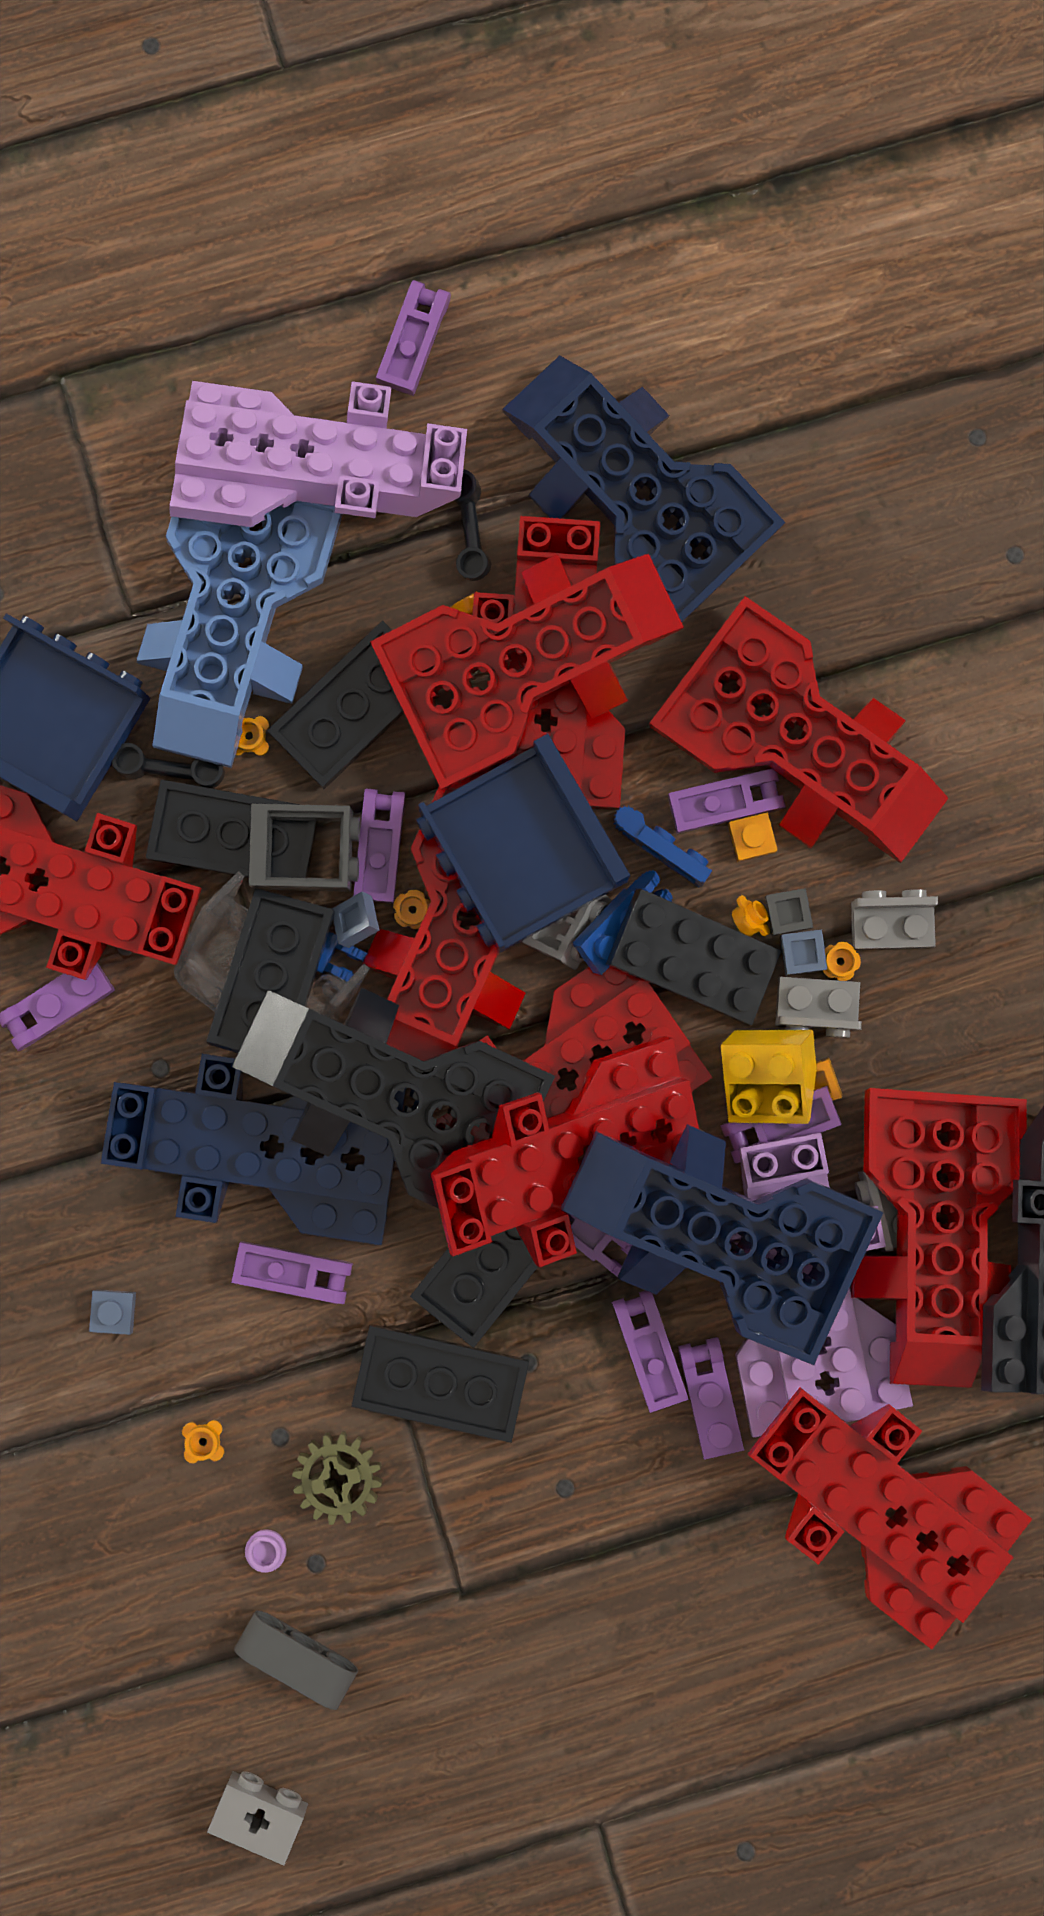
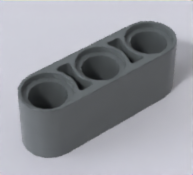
[234,1610,359,1710]

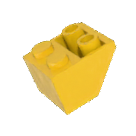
[721,1030,817,1124]

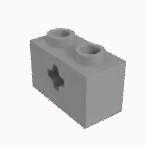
[207,1771,308,1866]

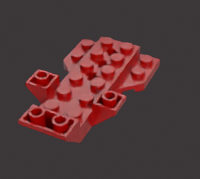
[461,516,625,810]
[370,553,684,789]
[649,596,949,864]
[362,782,526,1061]
[0,785,202,980]
[435,966,713,1144]
[431,1036,699,1268]
[851,1088,1027,1388]
[748,1387,1032,1650]

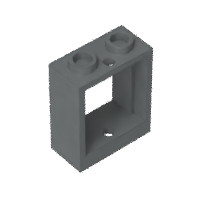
[249,804,360,892]

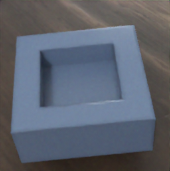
[332,891,380,948]
[780,929,827,976]
[89,1289,136,1335]

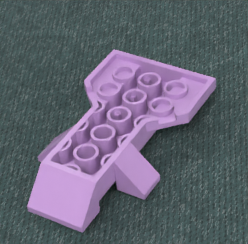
[170,381,467,527]
[729,1132,913,1437]

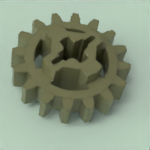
[292,1431,383,1525]

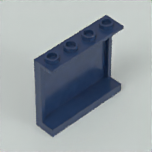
[0,613,151,822]
[416,734,630,953]

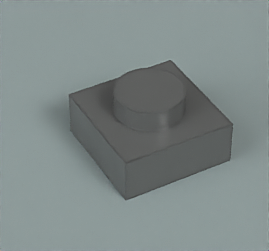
[764,888,813,936]

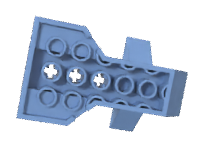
[136,501,343,768]

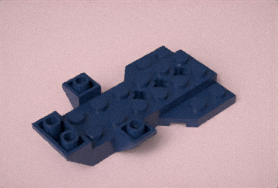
[502,355,786,622]
[101,1054,407,1245]
[561,1124,883,1365]

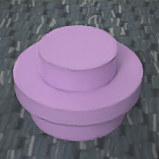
[245,1529,287,1573]

